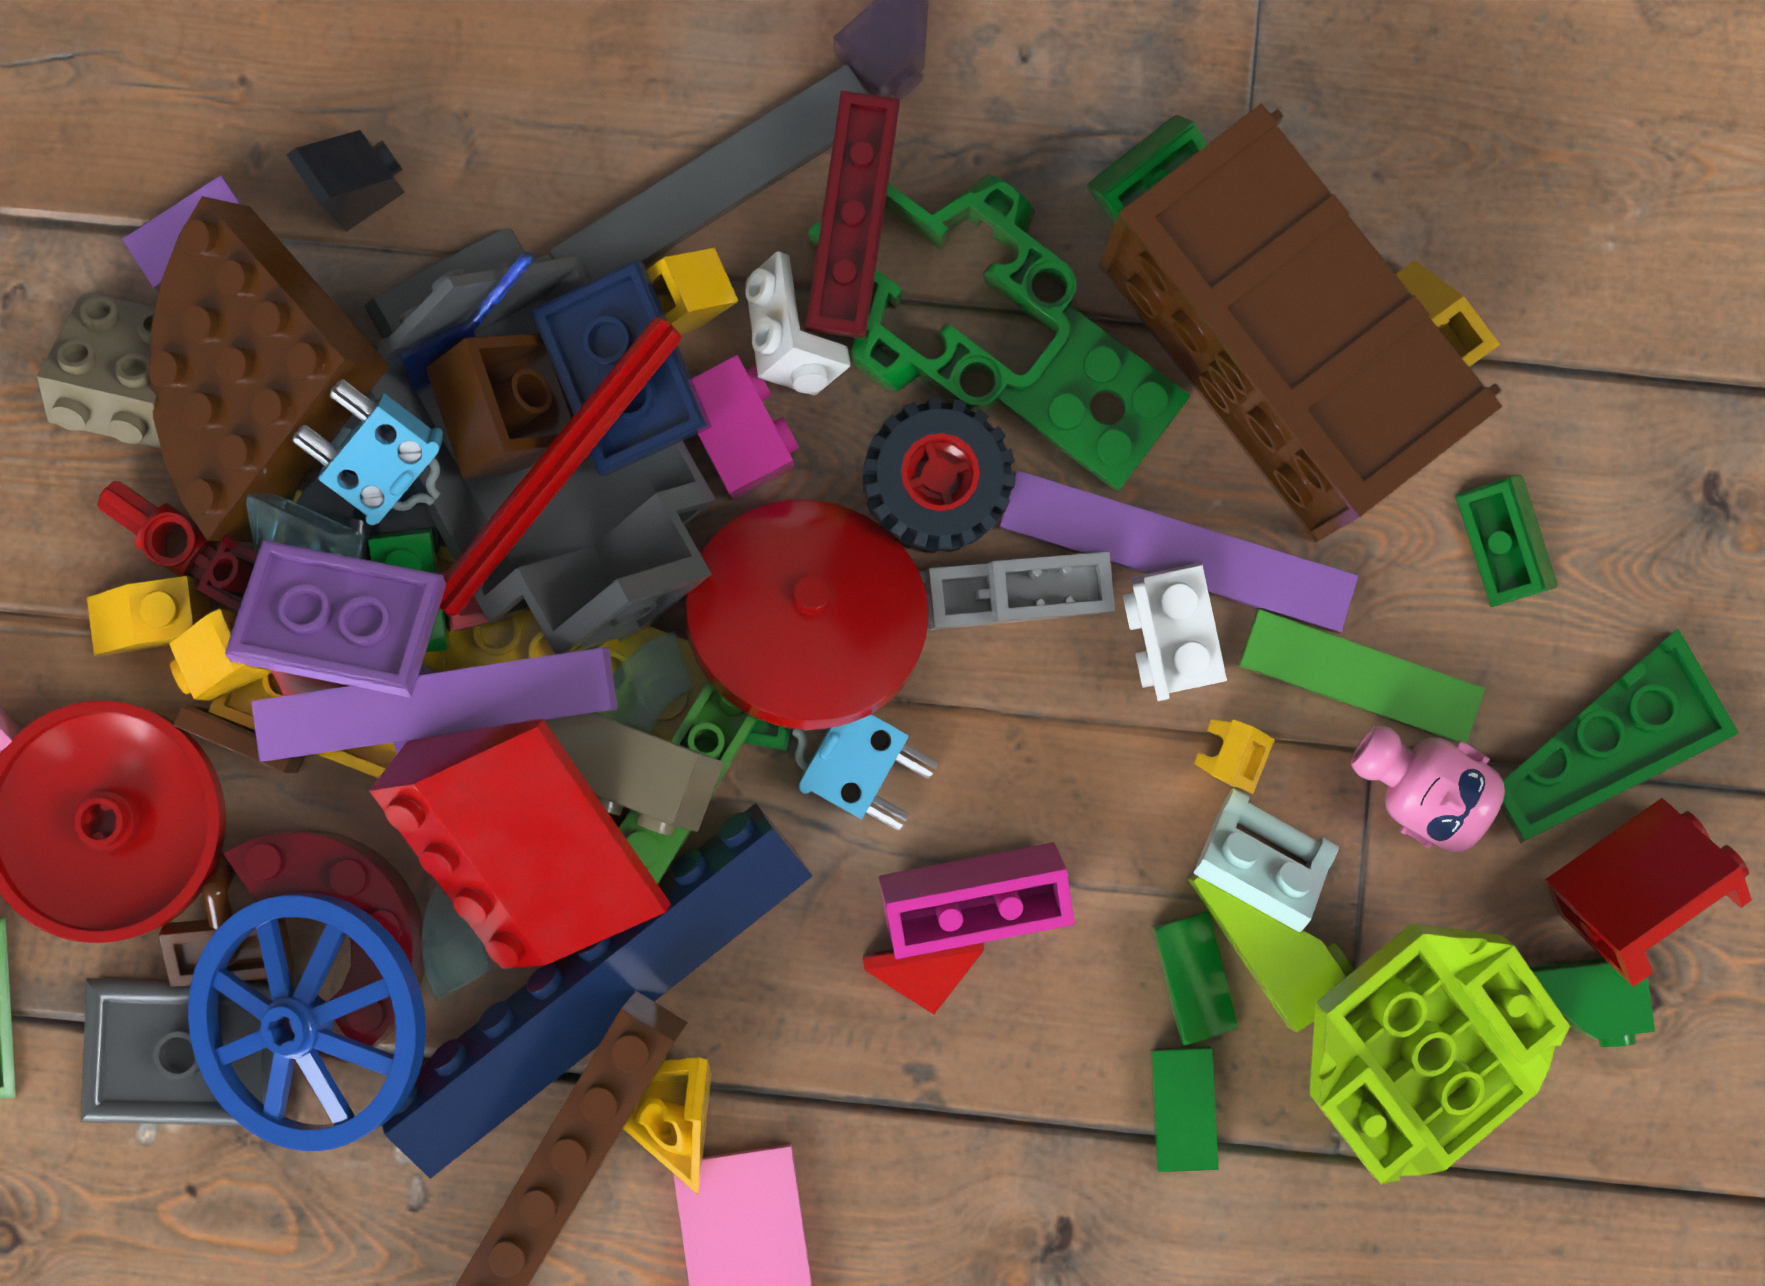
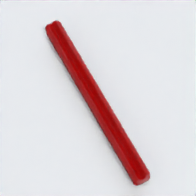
[439,317,682,616]

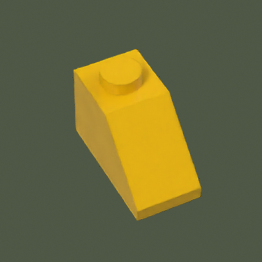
[646,247,738,336]
[87,576,211,656]
[169,609,272,701]

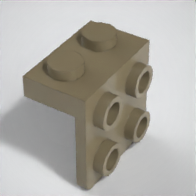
[37,293,161,448]

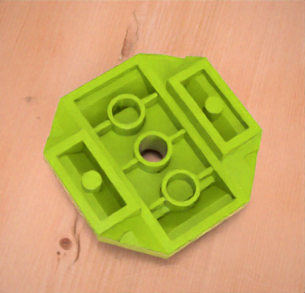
[1309,923,1570,1185]

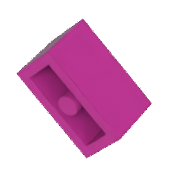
[692,355,799,500]

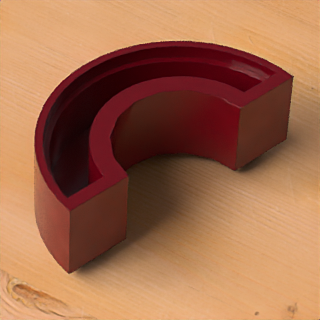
[224,831,426,1047]

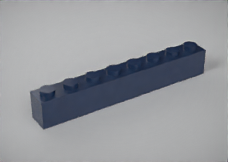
[382,803,812,1179]

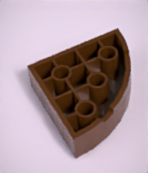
[148,196,390,542]

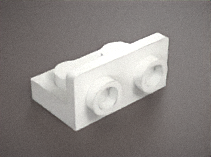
[1123,562,1227,701]

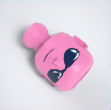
[1351,726,1505,853]

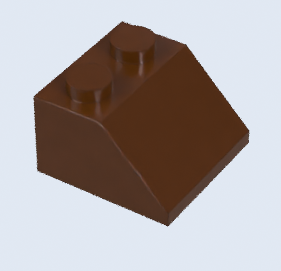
[426,333,574,479]

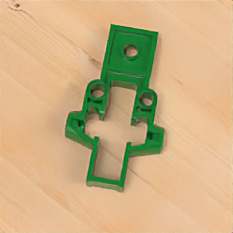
[808,174,1191,493]

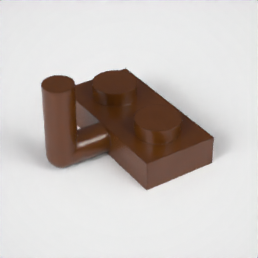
[159,853,294,987]

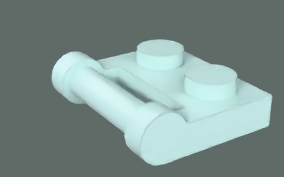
[1193,787,1339,932]

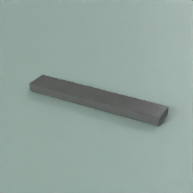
[549,63,867,281]

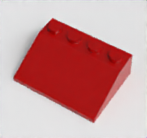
[369,718,671,969]

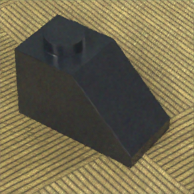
[286,130,405,231]

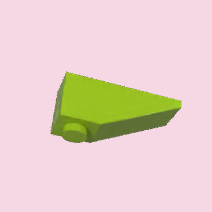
[1186,873,1355,1033]

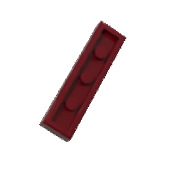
[806,90,900,339]

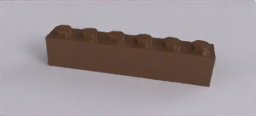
[456,991,688,1286]

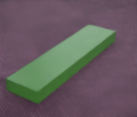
[1237,609,1485,743]

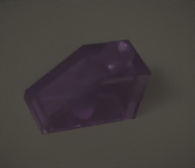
[833,0,929,99]

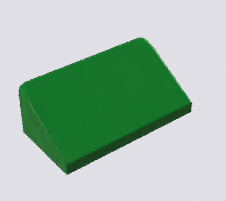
[1087,115,1207,223]
[1455,475,1558,608]
[1151,911,1239,1046]

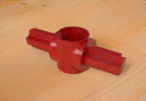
[97,481,218,581]

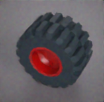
[862,397,1016,553]

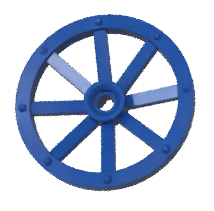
[188,892,426,1151]

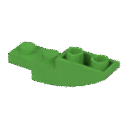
[619,681,758,884]

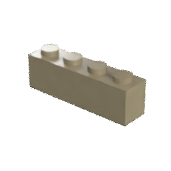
[544,713,724,837]

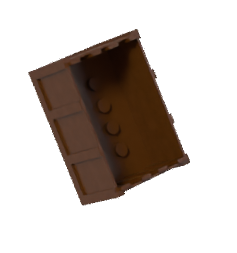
[1098,103,1503,542]

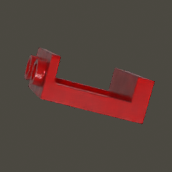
[1545,798,1752,987]

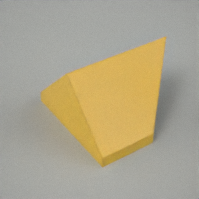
[623,1057,712,1195]

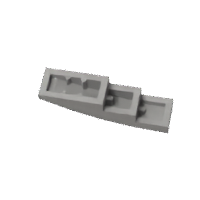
[919,552,1115,631]

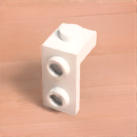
[745,251,851,396]

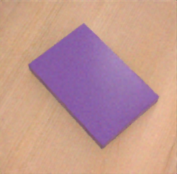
[225,540,446,698]

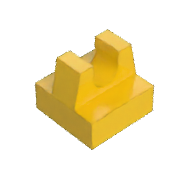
[1194,719,1275,794]

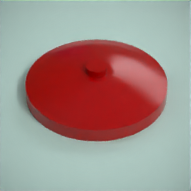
[685,500,928,730]
[0,701,226,943]

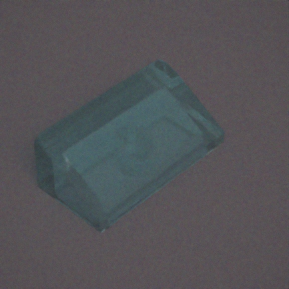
[246,494,365,559]

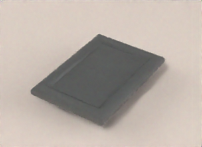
[81,978,274,1126]

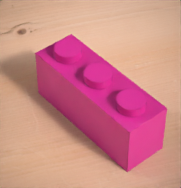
[878,842,1075,959]

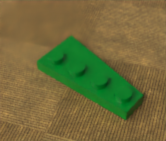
[1500,629,1739,844]

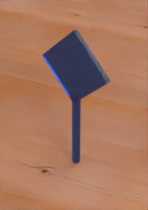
[399,252,534,391]

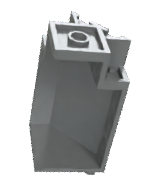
[365,229,716,655]

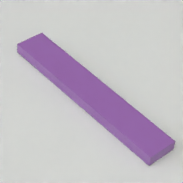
[999,470,1358,634]
[251,647,618,762]

